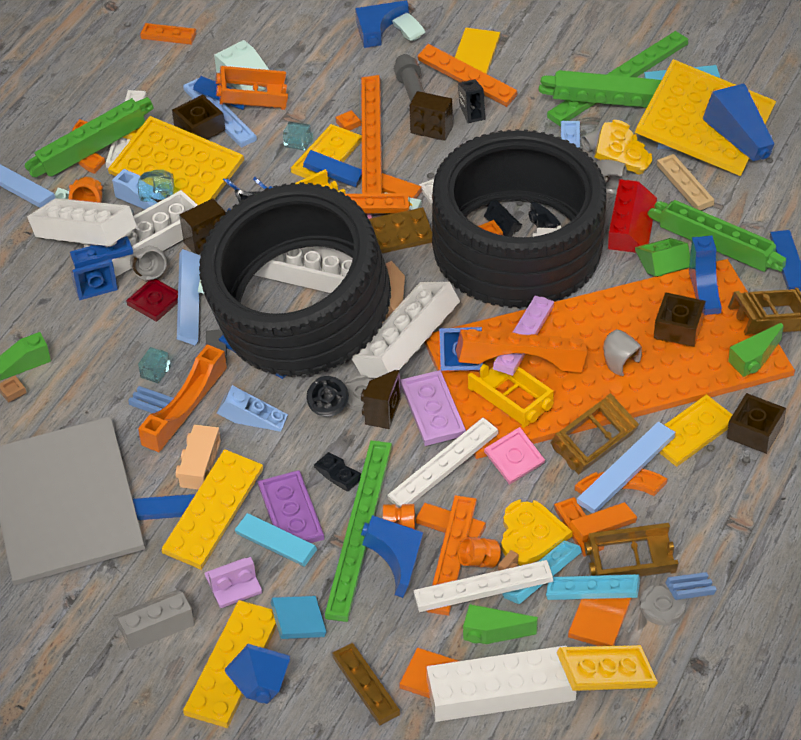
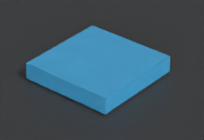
[270,596,326,639]

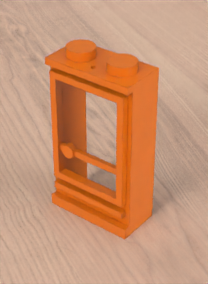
[215,66,288,110]

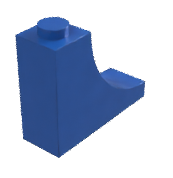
[355,0,409,48]
[689,236,722,315]
[361,515,423,598]

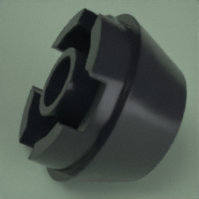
[306,376,349,417]

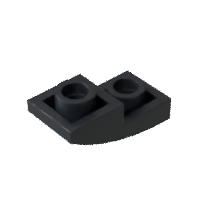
[528,202,561,228]
[314,452,361,492]

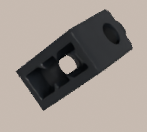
[458,80,486,123]

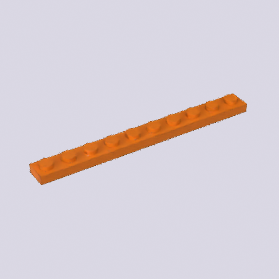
[361,75,382,194]

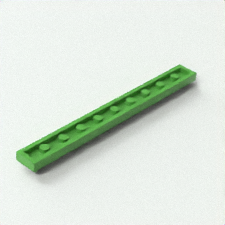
[547,31,688,126]
[325,440,392,622]

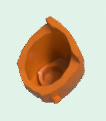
[68,176,103,203]

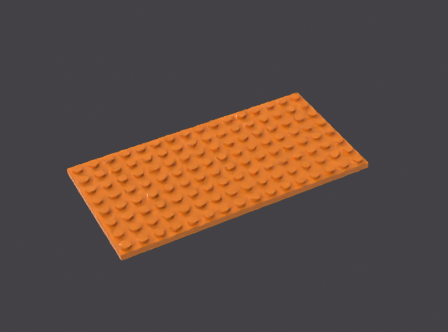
[424,259,795,459]

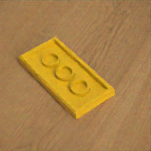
[455,28,500,74]
[291,124,362,179]
[659,394,733,467]
[556,645,658,691]

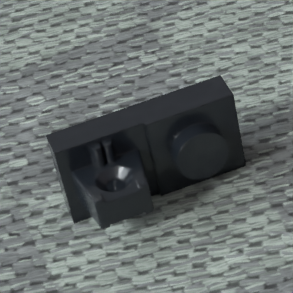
[484,200,522,237]

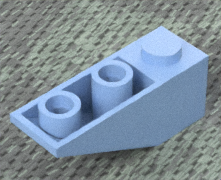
[112,169,166,209]
[217,385,288,432]

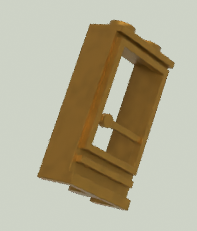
[728,288,801,335]
[550,393,639,475]
[584,523,679,577]

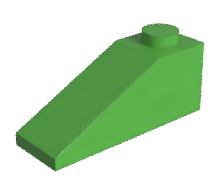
[728,323,784,377]
[0,332,51,381]
[463,604,538,644]

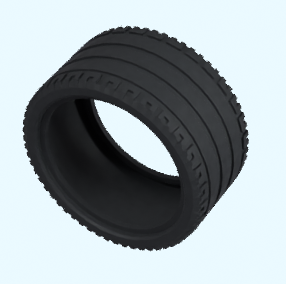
[432,129,607,308]
[199,182,391,377]

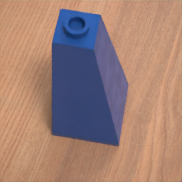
[703,83,774,161]

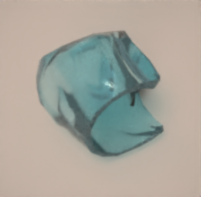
[138,169,174,203]

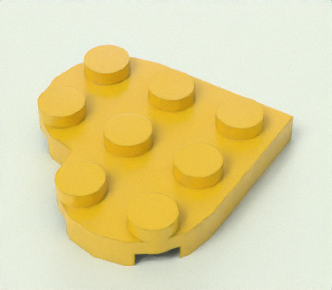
[594,120,652,175]
[501,499,572,566]

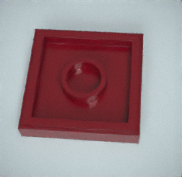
[126,279,178,322]

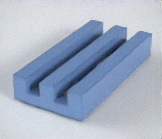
[128,386,174,413]
[665,572,717,600]

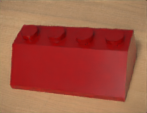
[608,179,657,253]

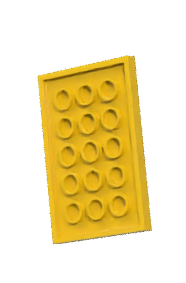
[108,116,244,205]

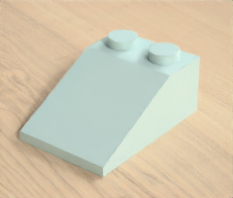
[214,40,269,91]

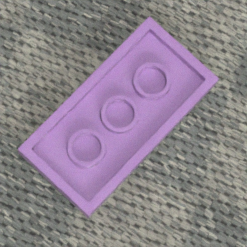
[400,370,466,446]

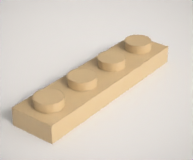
[657,154,714,210]

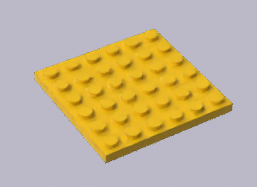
[635,59,776,176]

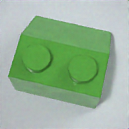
[635,238,690,277]

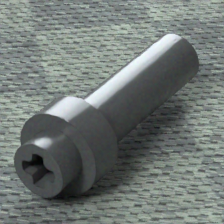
[394,54,424,101]

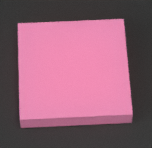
[484,427,545,485]

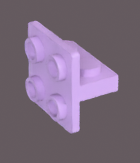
[205,557,262,608]

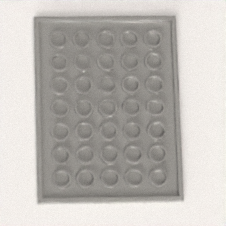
[0,416,145,586]

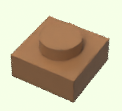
[0,376,26,402]
[498,550,519,571]

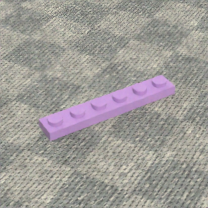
[493,296,554,376]

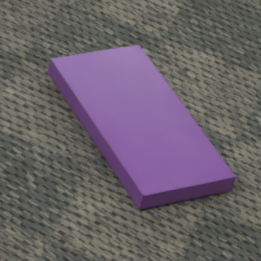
[258,470,324,543]

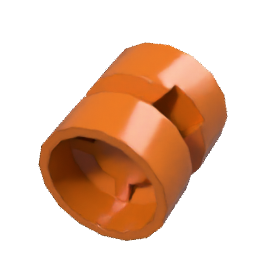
[383,504,415,529]
[457,537,501,568]

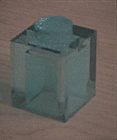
[283,121,313,151]
[138,347,171,384]

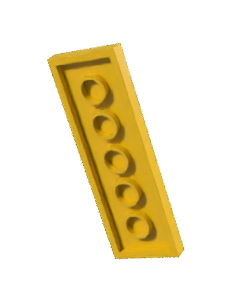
[162,449,263,570]
[183,600,277,728]

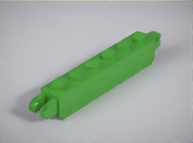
[538,70,662,108]
[24,97,154,177]
[648,200,786,272]

